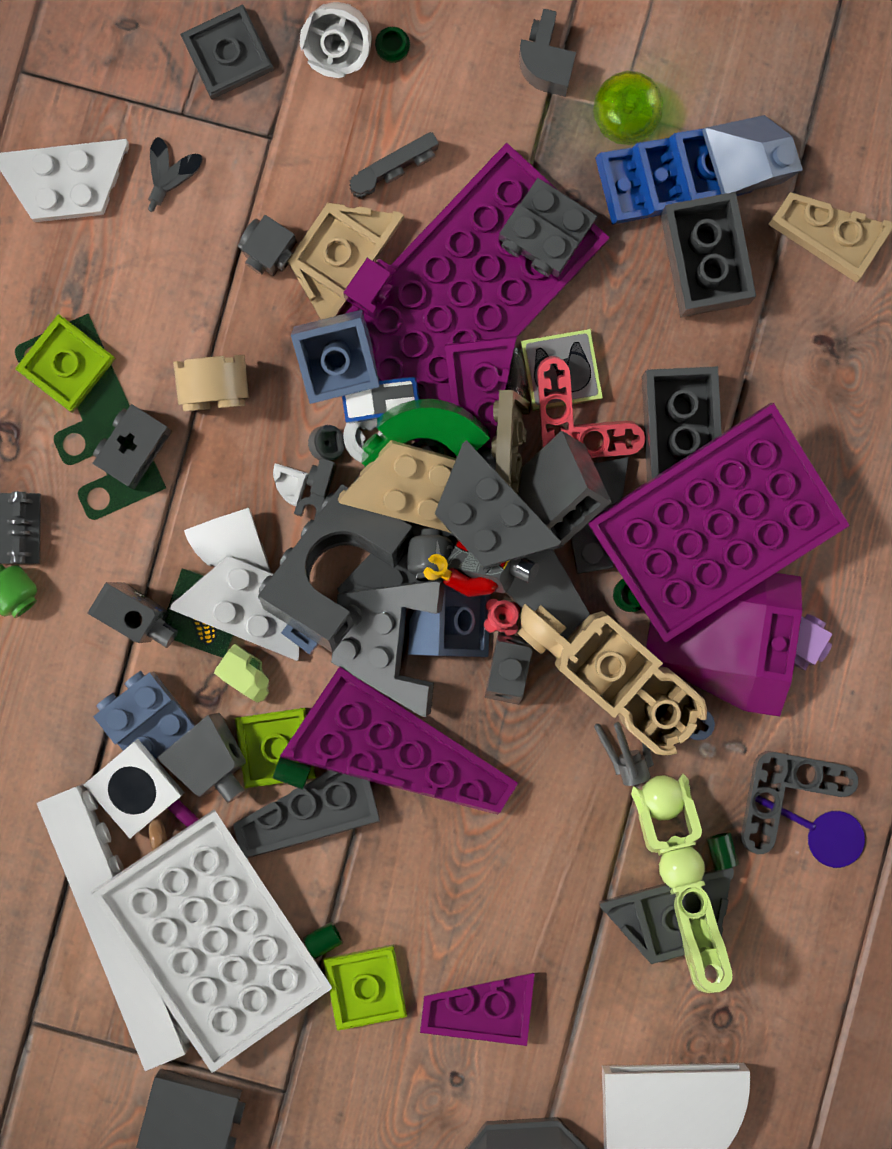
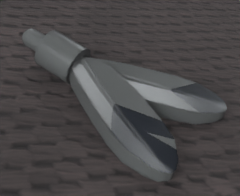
[148,137,202,212]

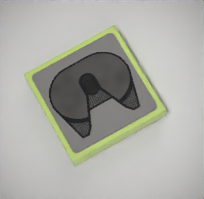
[521,329,603,411]

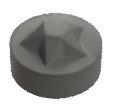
[308,425,345,461]

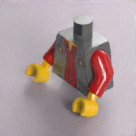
[423,541,539,597]

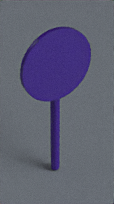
[755,795,865,868]

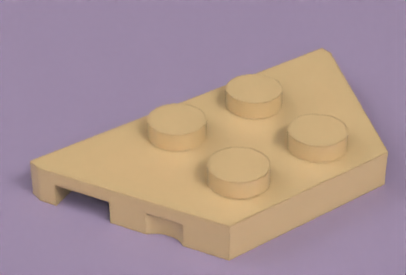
[288,203,404,320]
[338,440,457,533]

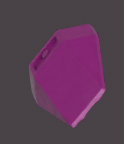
[646,573,802,717]

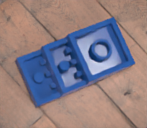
[595,128,754,225]

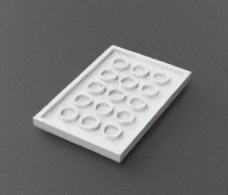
[91,810,332,1073]

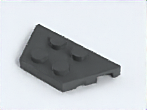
[435,440,562,569]
[599,867,734,964]

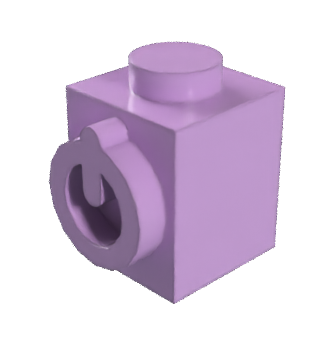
[794,614,832,671]

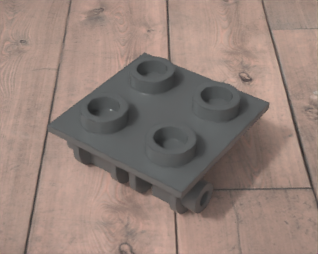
[0,491,41,564]

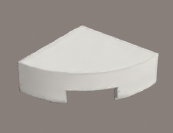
[273,463,309,507]

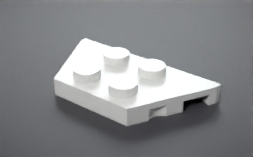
[0,139,129,222]
[169,556,299,661]

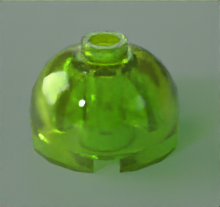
[593,70,663,145]

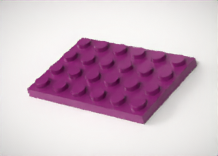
[588,402,850,643]

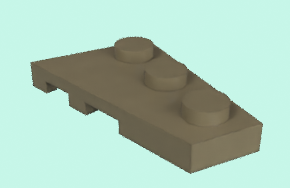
[492,390,531,495]

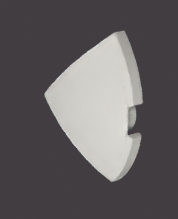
[184,508,272,574]

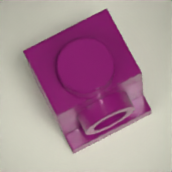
[343,257,395,319]

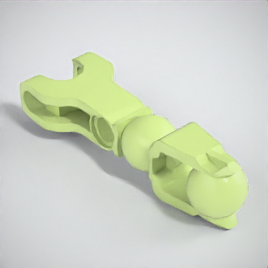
[631,773,732,993]

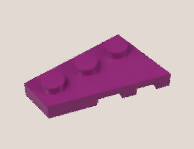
[420,973,535,1046]

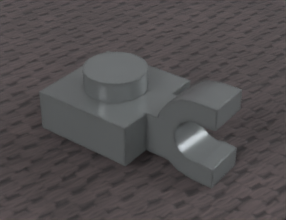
[294,458,337,520]

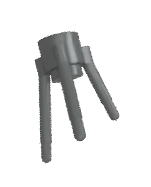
[594,722,654,786]

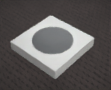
[84,739,185,838]

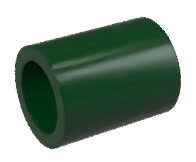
[272,757,312,790]
[707,832,739,870]
[303,921,343,959]

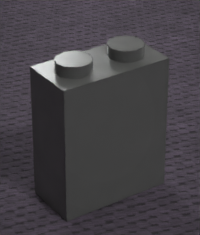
[519,431,611,548]
[136,1069,246,1149]

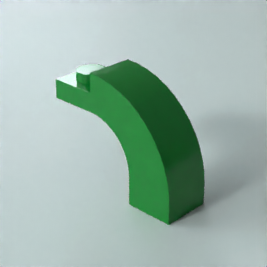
[362,399,490,467]

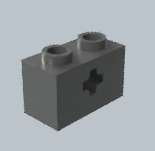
[92,404,172,490]

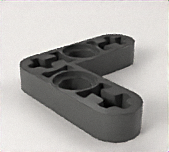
[741,751,858,854]

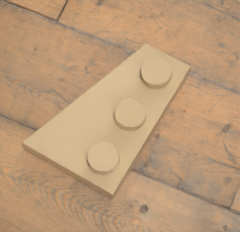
[768,192,892,282]

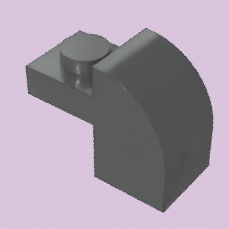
[519,8,576,97]

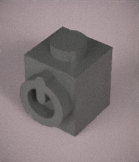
[238,215,297,276]

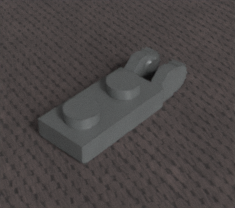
[349,132,439,199]

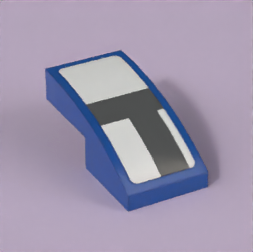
[342,377,420,424]

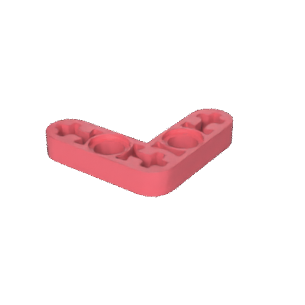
[537,356,645,458]

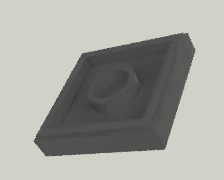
[180,4,274,100]

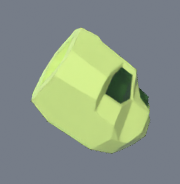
[214,644,269,703]

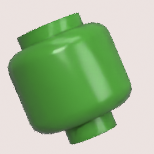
[0,564,37,618]

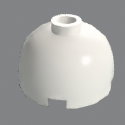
[300,2,372,78]

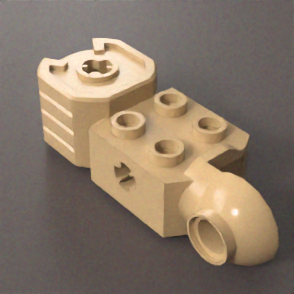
[517,604,707,755]

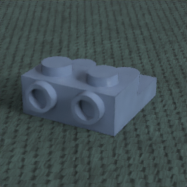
[93,671,195,759]

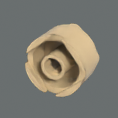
[173,355,249,411]

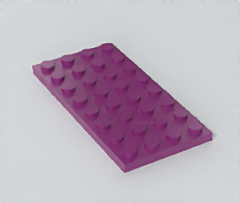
[345,142,610,443]

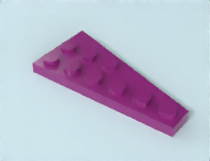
[280,667,518,815]

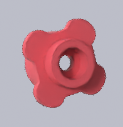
[483,599,520,636]

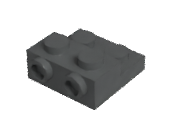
[499,178,597,278]

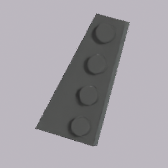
[233,770,381,859]

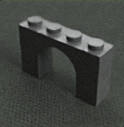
[258,484,414,653]

